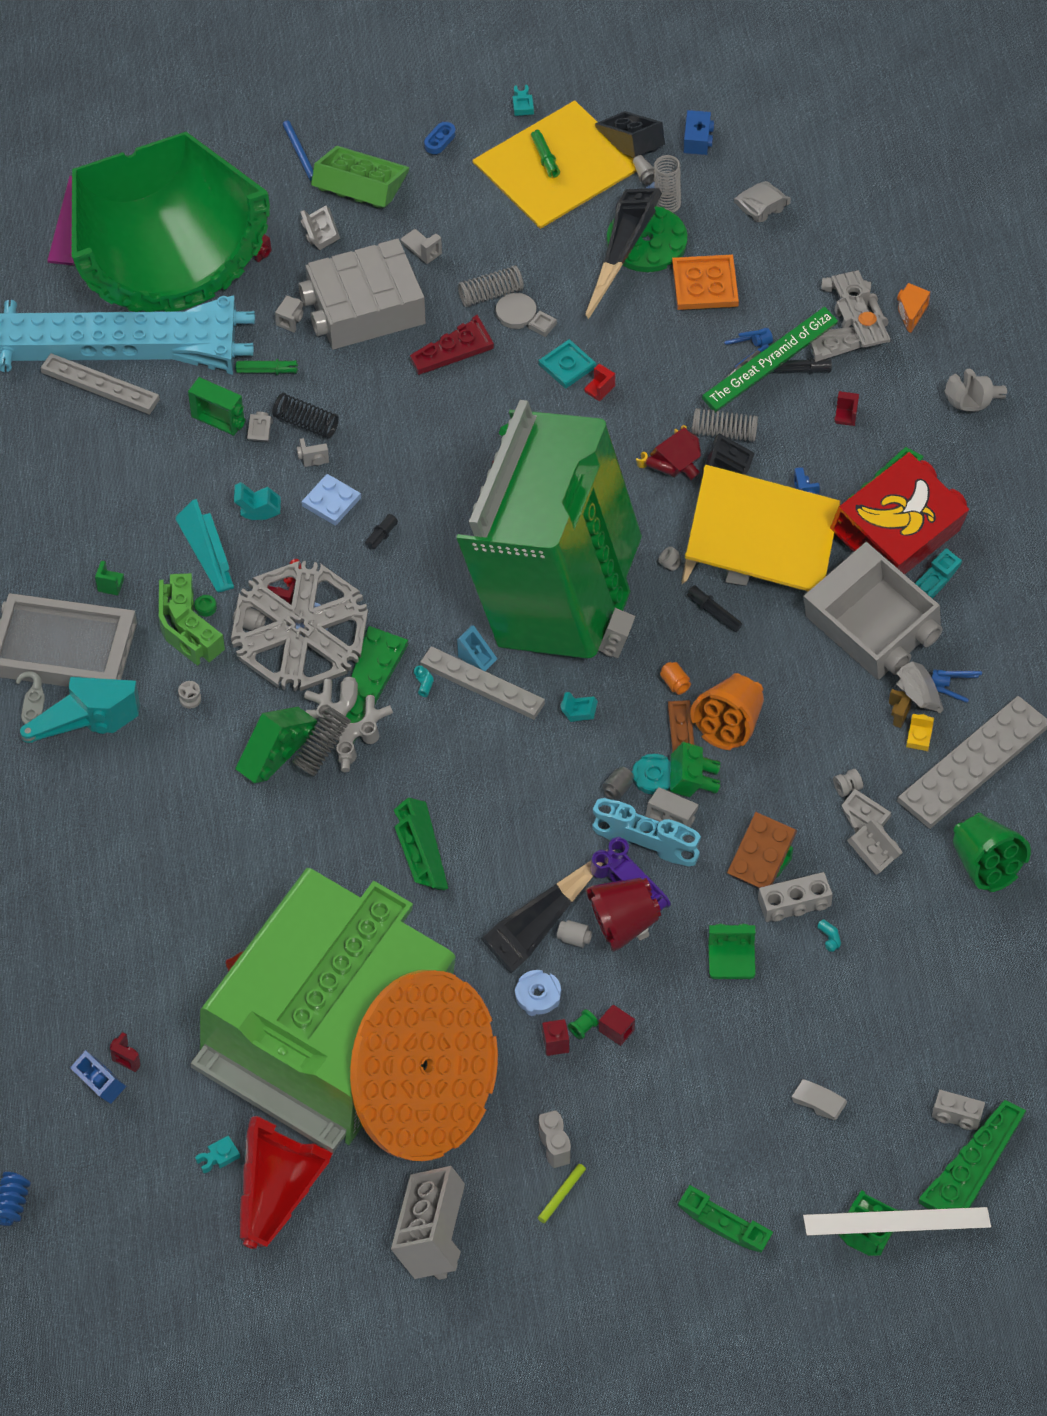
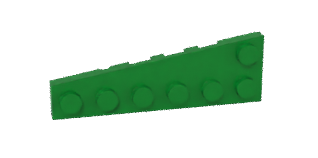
[346,626,408,744]
[918,1100,1026,1210]

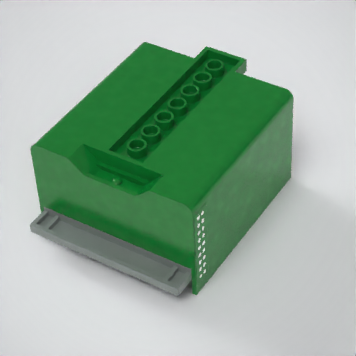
[456,400,642,658]

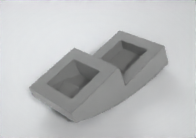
[792,1079,847,1120]

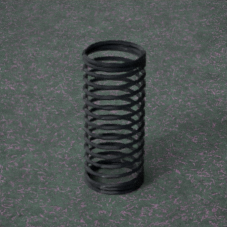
[272,393,339,439]

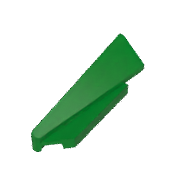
[394,797,448,890]

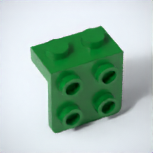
[708,924,756,979]

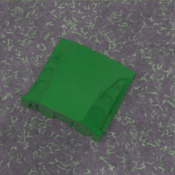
[838,1190,903,1256]

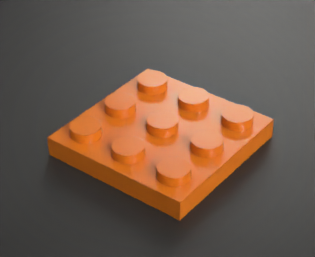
[672,254,739,310]

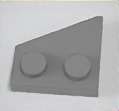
[842,789,891,833]

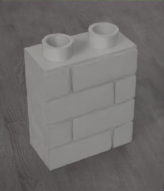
[298,238,426,350]
[804,542,943,680]

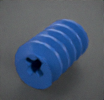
[0,1172,31,1226]

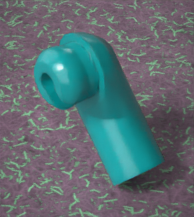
[818,920,841,952]

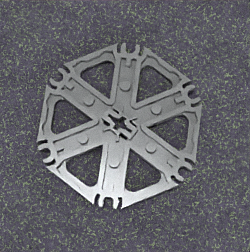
[231,561,368,691]

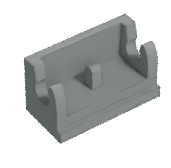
[646,787,699,828]

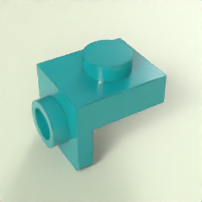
[561,692,598,722]

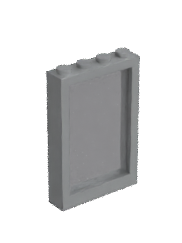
[0,593,137,687]

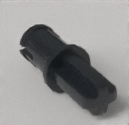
[365,514,398,549]

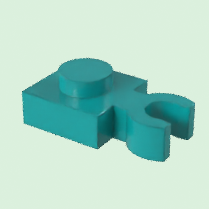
[512,85,534,116]
[195,1135,241,1173]

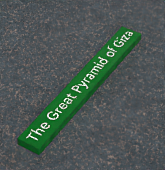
[702,306,838,413]

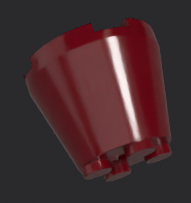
[585,878,661,952]

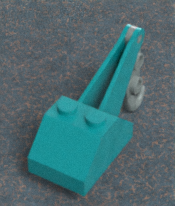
[16,671,140,743]

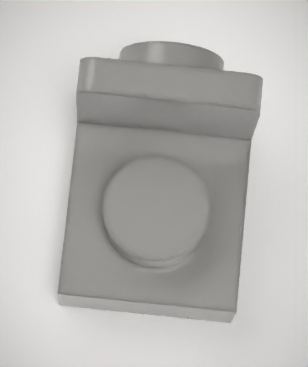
[247,412,273,442]

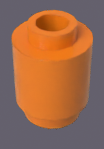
[660,662,691,695]

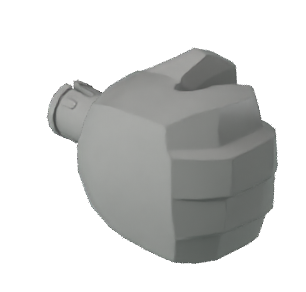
[945,369,1007,411]

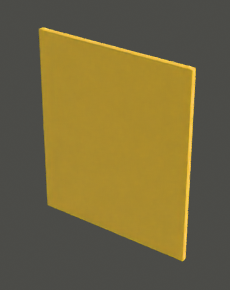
[472,100,637,229]
[685,465,840,591]

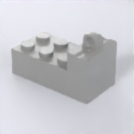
[391,1166,465,1280]

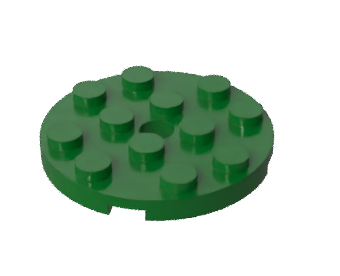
[607,206,687,272]

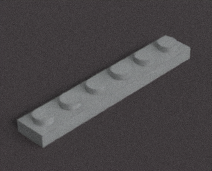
[41,353,160,415]
[420,646,545,720]

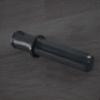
[772,358,832,374]
[687,585,742,632]

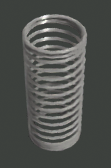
[654,155,681,213]
[458,265,524,307]
[692,408,758,442]

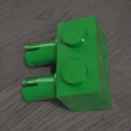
[670,742,721,797]

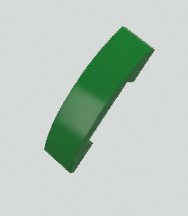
[678,1185,773,1253]

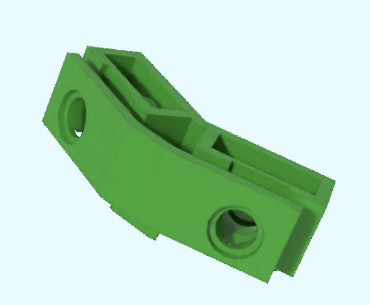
[159,573,225,666]

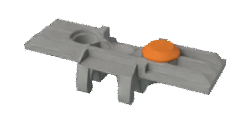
[831,270,890,347]

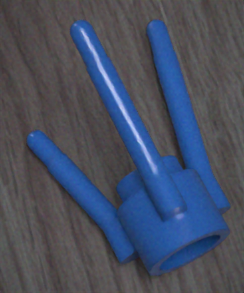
[724,328,773,367]
[932,669,983,703]

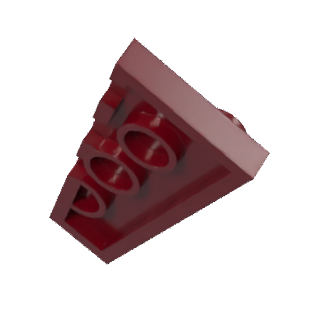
[410,314,494,375]

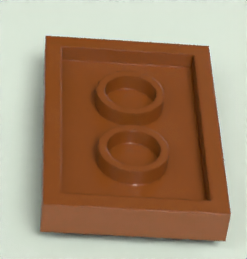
[727,812,797,888]

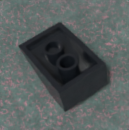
[595,111,665,158]

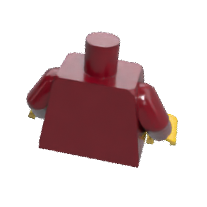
[636,425,701,480]

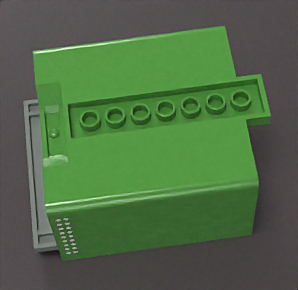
[191,868,456,1153]

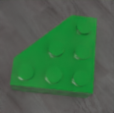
[235,706,318,783]

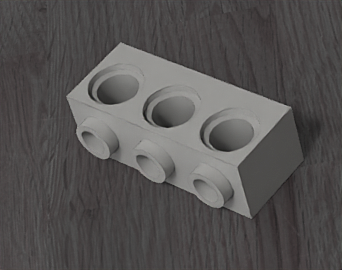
[758,872,832,922]

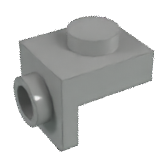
[297,438,329,467]

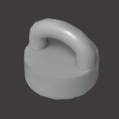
[659,547,681,571]

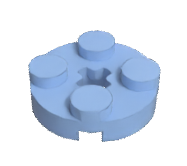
[515,970,561,1016]

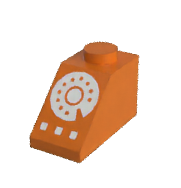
[897,283,930,332]

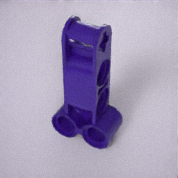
[590,837,671,910]

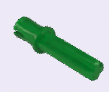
[531,129,560,178]
[236,359,298,375]

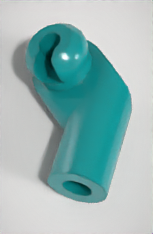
[414,665,434,697]

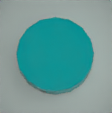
[632,753,671,795]

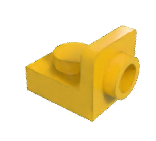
[906,714,934,751]

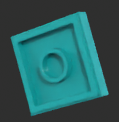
[538,339,597,389]

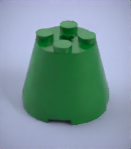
[953,813,1031,892]

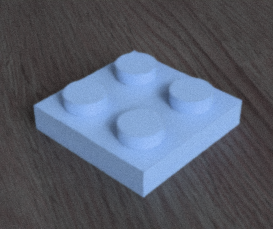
[302,474,361,526]

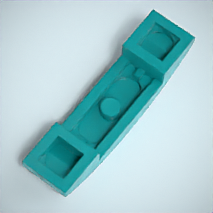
[915,548,962,598]

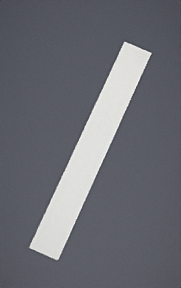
[803,1207,991,1235]

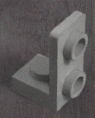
[401,229,442,264]

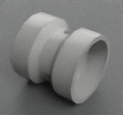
[833,769,863,797]

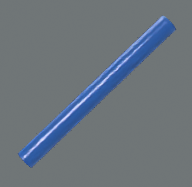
[283,120,313,181]

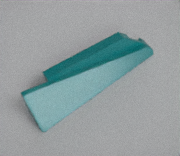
[175,499,234,592]

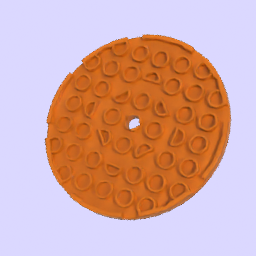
[350,970,498,1161]

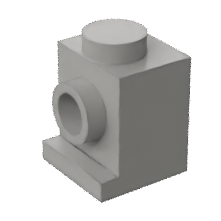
[275,296,304,332]

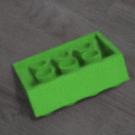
[311,146,409,208]

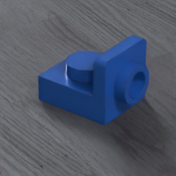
[794,468,820,495]

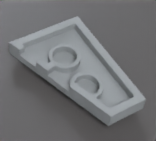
[810,327,862,362]

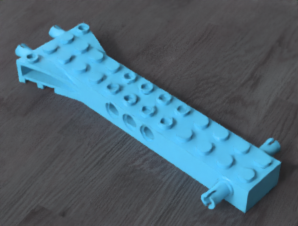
[0,295,255,375]

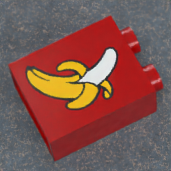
[830,452,970,575]

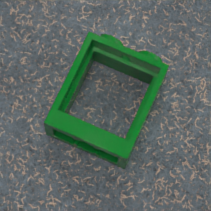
[188,377,245,436]

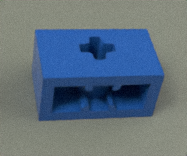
[684,110,714,155]
[70,1050,127,1104]

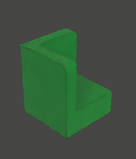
[95,561,125,595]

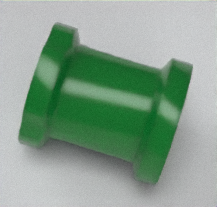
[568,1009,599,1040]

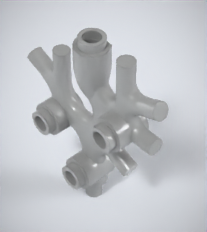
[304,677,393,772]

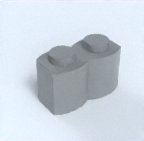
[539,1110,571,1168]

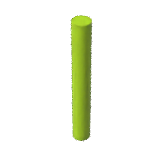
[538,1164,586,1223]

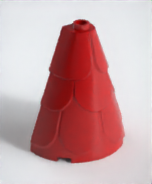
[240,1116,333,1249]

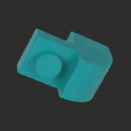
[234,482,281,520]

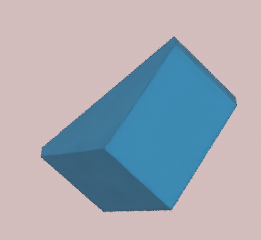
[457,625,497,671]

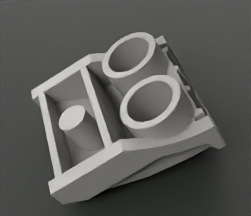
[734,181,791,222]
[897,661,944,713]

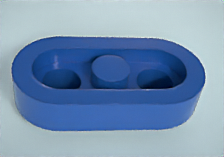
[424,122,455,154]

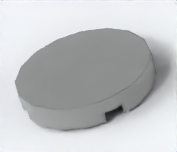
[496,293,536,329]

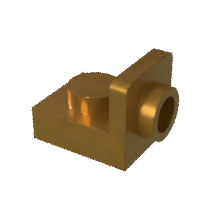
[889,689,912,728]

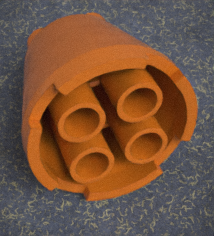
[690,673,764,750]

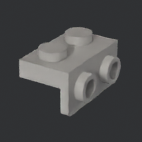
[301,206,340,250]
[847,819,903,875]

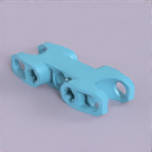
[592,798,701,866]

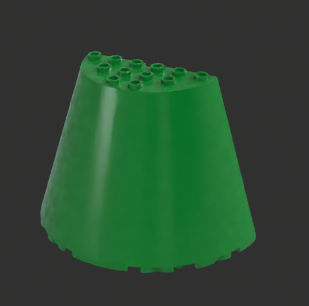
[72,132,270,312]

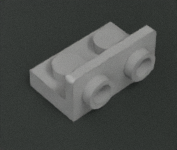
[932,1089,985,1130]

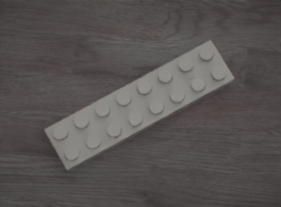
[897,696,1047,829]

